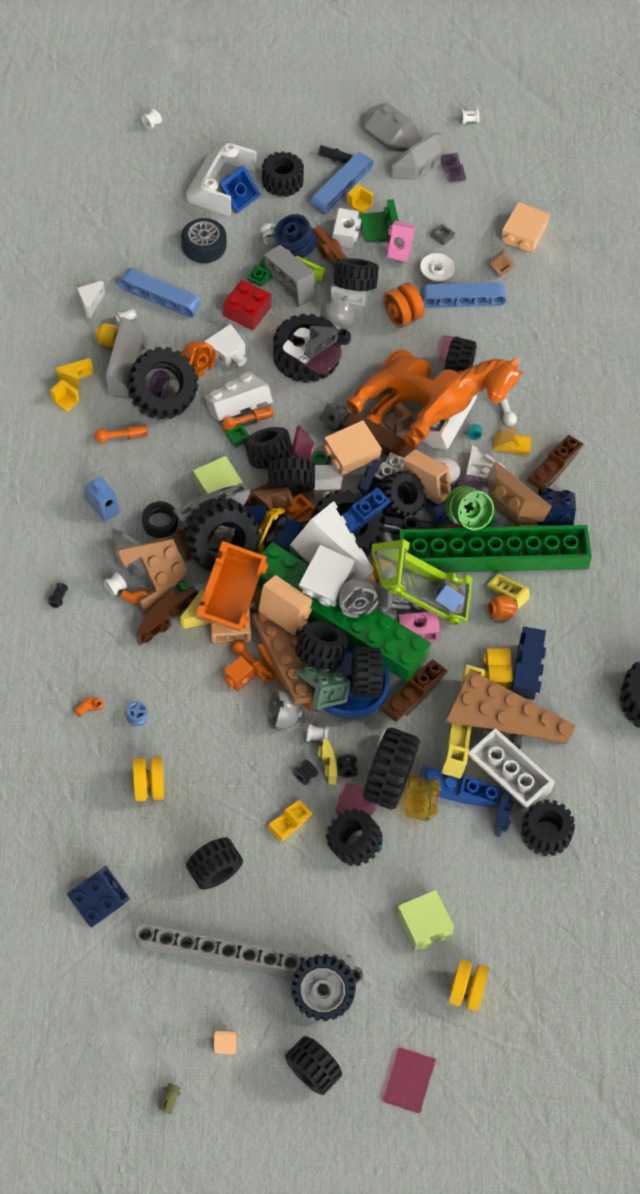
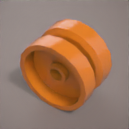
[383,282,425,328]

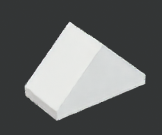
[77,281,105,318]

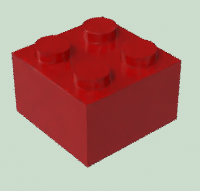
[223,279,271,331]

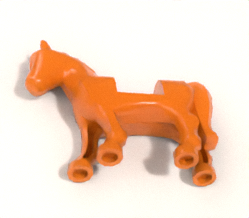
[346,350,524,448]

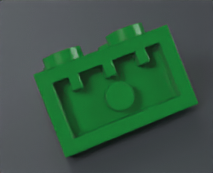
[359,199,399,242]

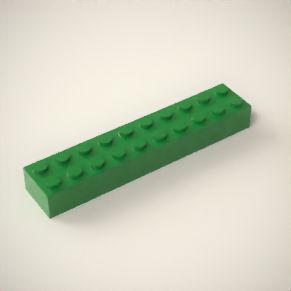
[398,525,592,574]
[257,542,431,682]

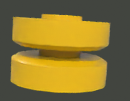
[132,756,165,802]
[448,958,490,1013]

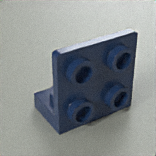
[67,865,130,927]

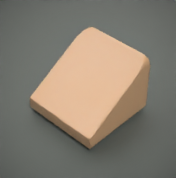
[214,1031,237,1054]

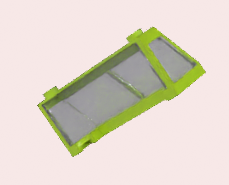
[371,539,473,625]

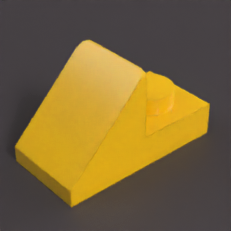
[56,358,94,389]
[493,426,532,456]

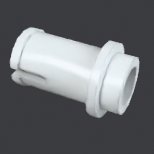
[114,308,137,325]

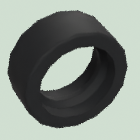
[142,501,178,539]

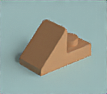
[253,487,294,513]

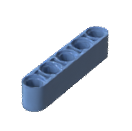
[311,152,374,213]
[118,268,202,318]
[420,282,506,308]

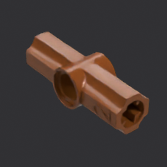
[314,226,347,267]

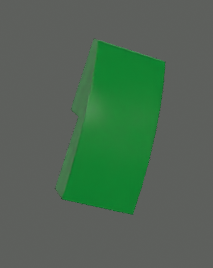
[247,257,272,286]

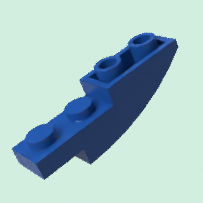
[341,488,390,534]
[417,765,502,808]

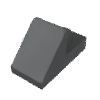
[305,326,338,359]

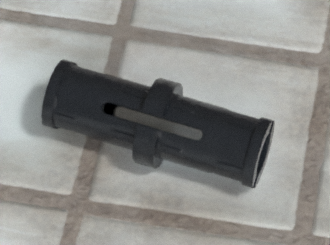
[318,145,353,163]

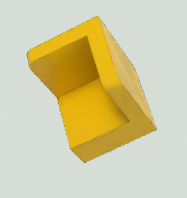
[347,184,374,214]
[50,379,79,412]

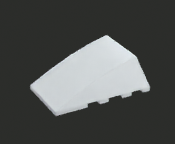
[290,502,374,583]

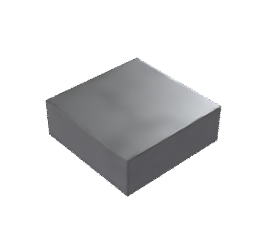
[431,224,455,246]

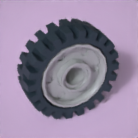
[291,954,356,1021]

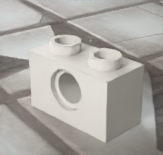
[333,208,361,248]

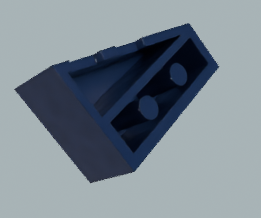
[512,626,546,700]

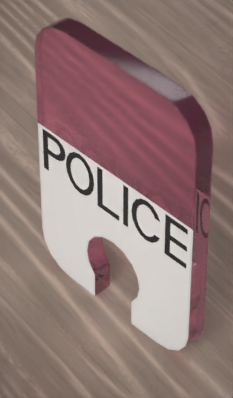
[283,328,342,375]

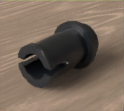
[48,583,68,608]

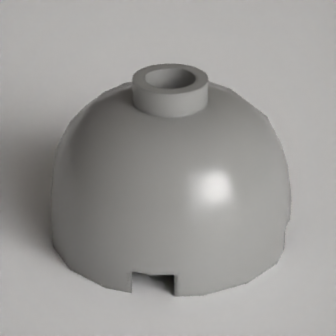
[320,300,356,332]
[338,578,379,618]
[268,689,302,730]

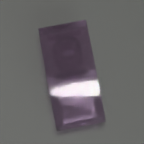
[441,153,466,183]

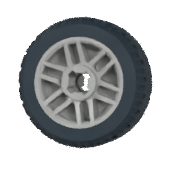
[181,218,227,263]

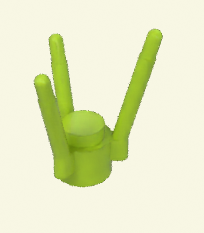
[296,256,325,284]

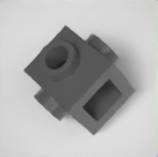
[319,403,350,431]

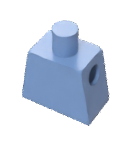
[84,476,120,522]

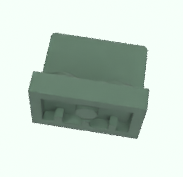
[296,667,351,709]

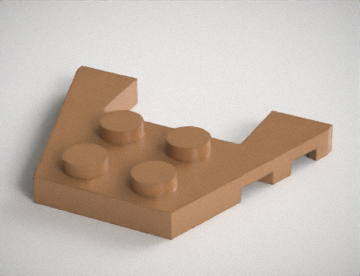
[115,538,187,615]

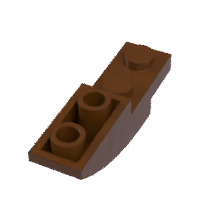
[527,435,584,491]
[136,586,198,646]
[381,659,448,722]

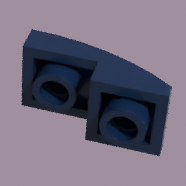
[495,790,514,837]

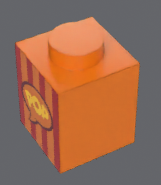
[223,656,254,691]

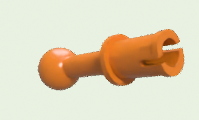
[222,405,274,431]
[94,425,148,443]
[231,640,273,683]

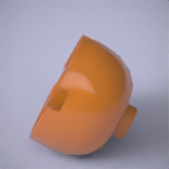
[181,340,216,378]

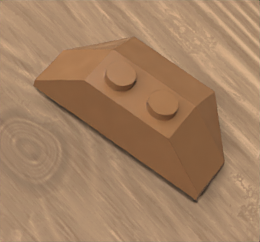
[487,462,552,525]

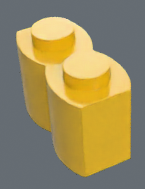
[482,648,513,688]

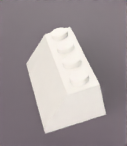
[416,395,477,450]
[468,728,555,809]

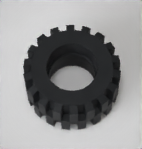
[262,151,304,197]
[333,258,379,291]
[444,337,477,372]
[244,427,294,469]
[268,457,315,494]
[376,470,426,518]
[295,622,349,670]
[352,647,383,697]
[521,799,575,856]
[326,809,383,866]
[186,837,243,890]
[285,1036,343,1095]

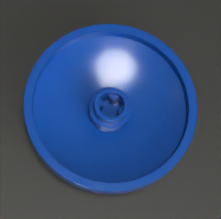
[313,647,389,719]

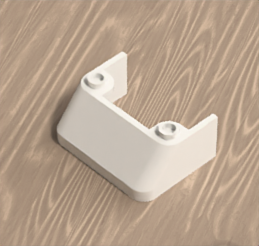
[186,143,257,217]

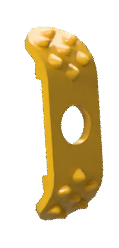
[254,507,285,554]

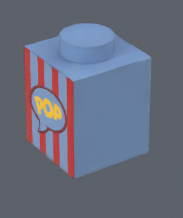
[433,578,465,611]

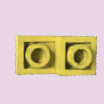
[318,739,337,785]

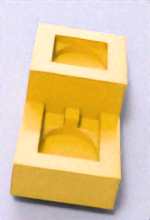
[267,799,313,843]

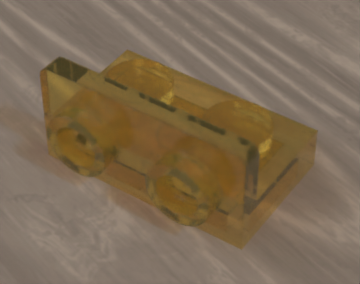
[405,775,440,822]

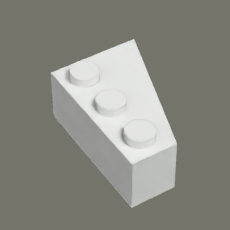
[204,372,273,421]

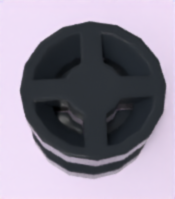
[337,755,358,778]
[293,760,318,785]

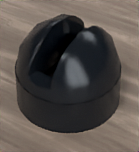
[339,330,351,345]

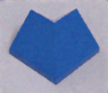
[219,166,261,213]

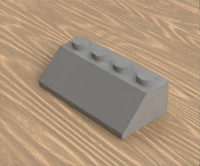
[106,317,147,399]

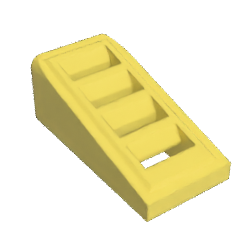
[487,573,530,609]

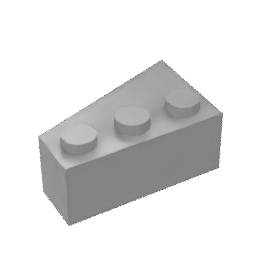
[264,245,315,307]

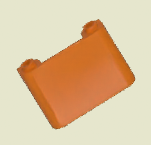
[195,541,269,631]

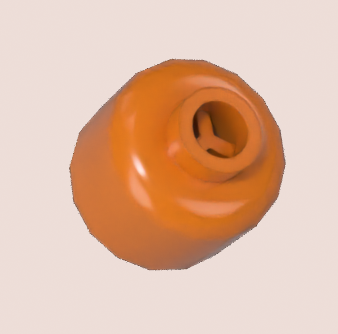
[487,595,517,621]

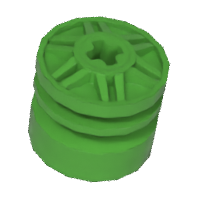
[445,486,494,530]

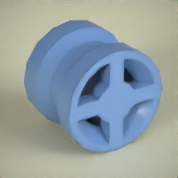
[127,702,147,726]

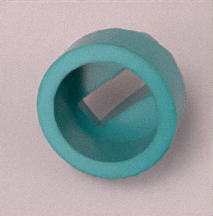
[468,424,482,440]

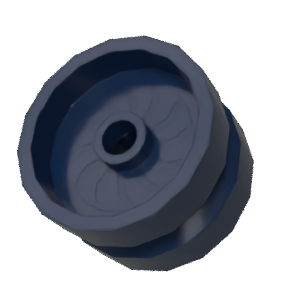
[274,214,317,258]

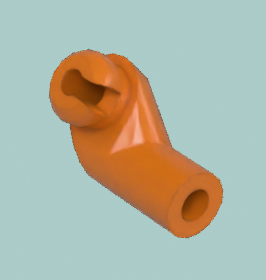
[121,589,150,605]
[74,697,104,717]

